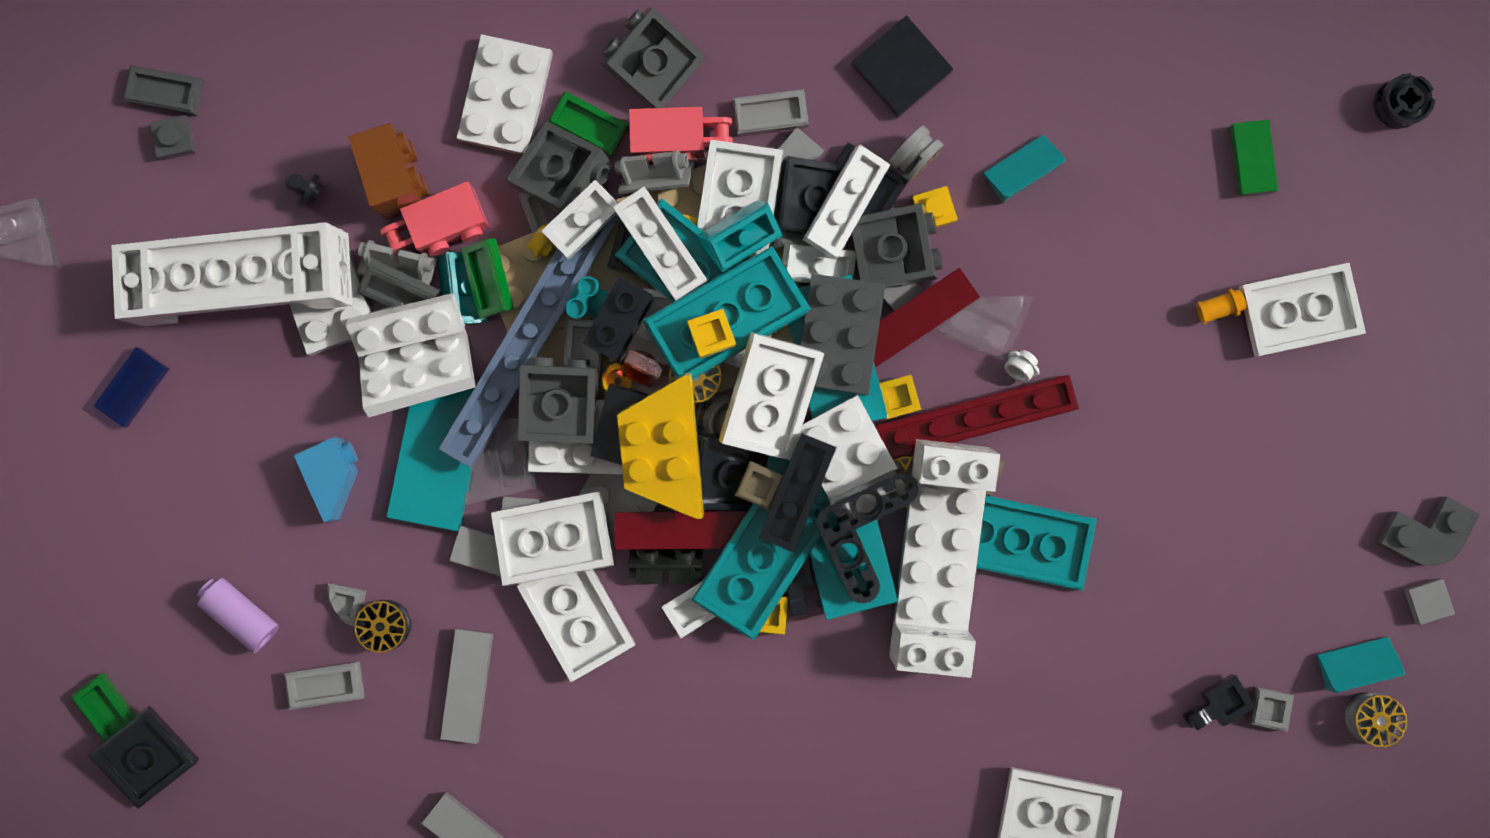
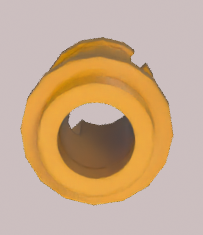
[1196,288,1246,324]

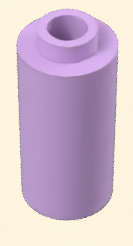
[197,578,279,654]

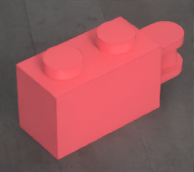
[629,107,733,165]
[380,181,490,256]

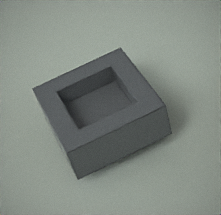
[150,115,197,160]

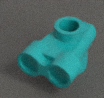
[566,276,609,319]

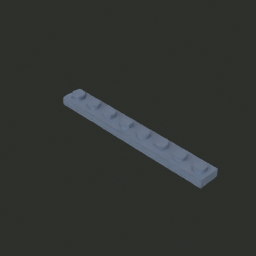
[439,214,620,468]

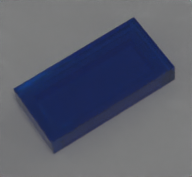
[94,347,170,427]

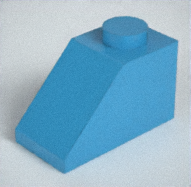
[294,437,358,523]

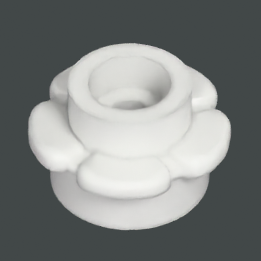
[1004,350,1039,383]

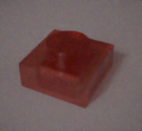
[617,349,664,388]

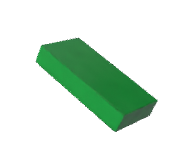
[548,91,629,158]
[1230,119,1278,197]
[461,238,514,319]
[70,673,136,741]

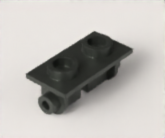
[628,549,703,584]

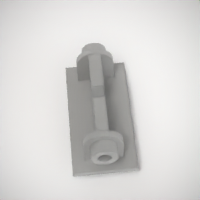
[615,150,694,194]
[357,240,438,285]

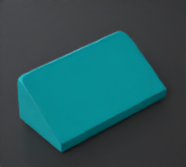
[983,134,1067,204]
[697,201,782,272]
[437,252,488,326]
[1316,636,1405,693]

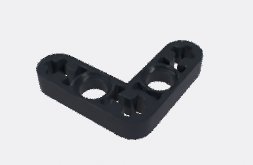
[814,469,919,603]

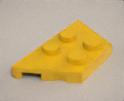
[617,373,704,519]

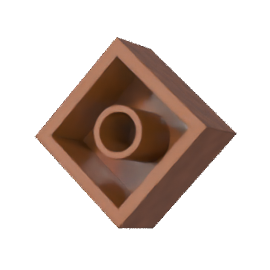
[348,122,430,220]

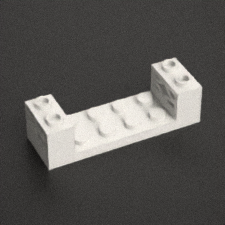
[111,222,353,327]
[889,439,1000,678]

